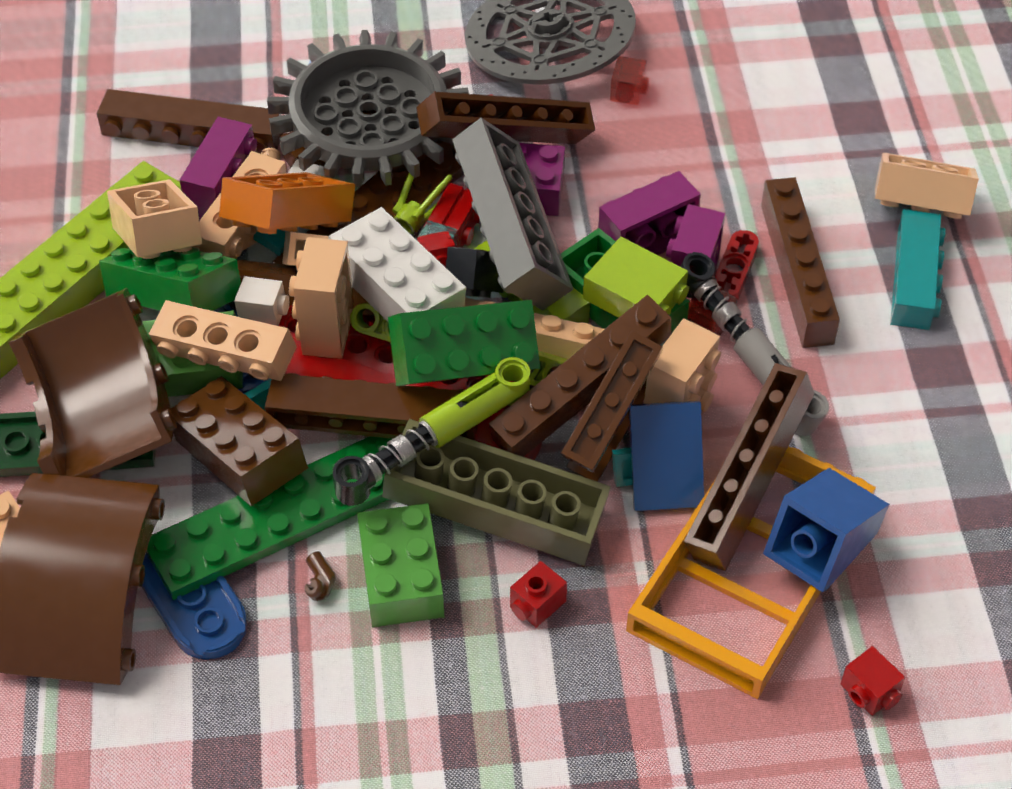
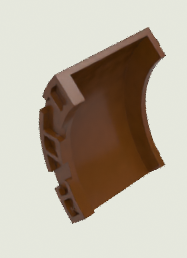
[9,288,177,478]
[0,473,165,685]

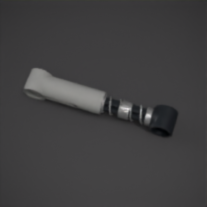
[680,252,829,436]

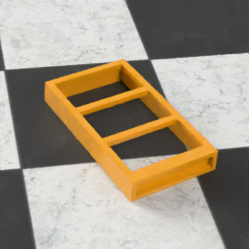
[626,446,876,699]

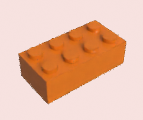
[219,172,355,234]

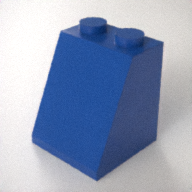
[763,468,890,592]

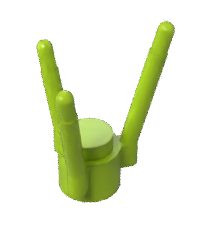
[392,173,452,234]

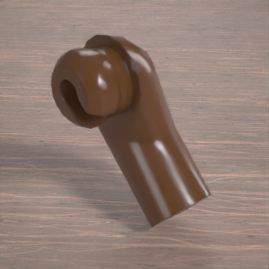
[305,551,336,601]

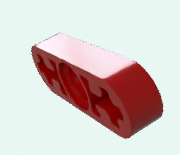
[715,230,759,304]

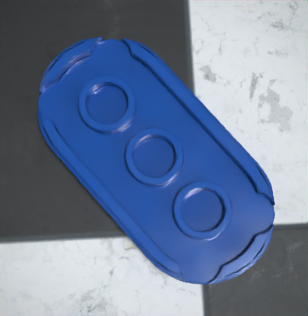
[142,554,247,659]

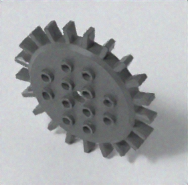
[267,30,469,187]

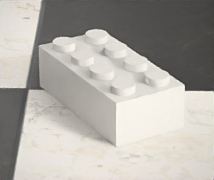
[328,207,466,321]

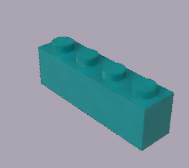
[890,209,946,330]

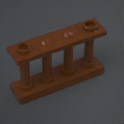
[561,330,663,482]

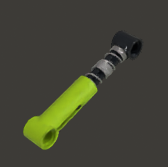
[333,357,530,506]

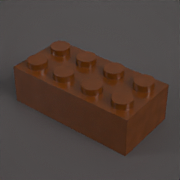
[171,376,308,507]

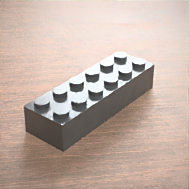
[452,118,574,310]

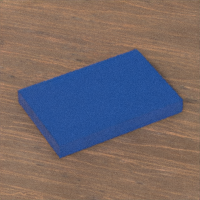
[629,401,704,511]

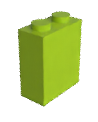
[583,237,689,318]

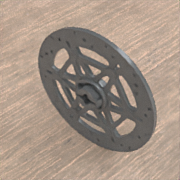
[465,0,636,85]

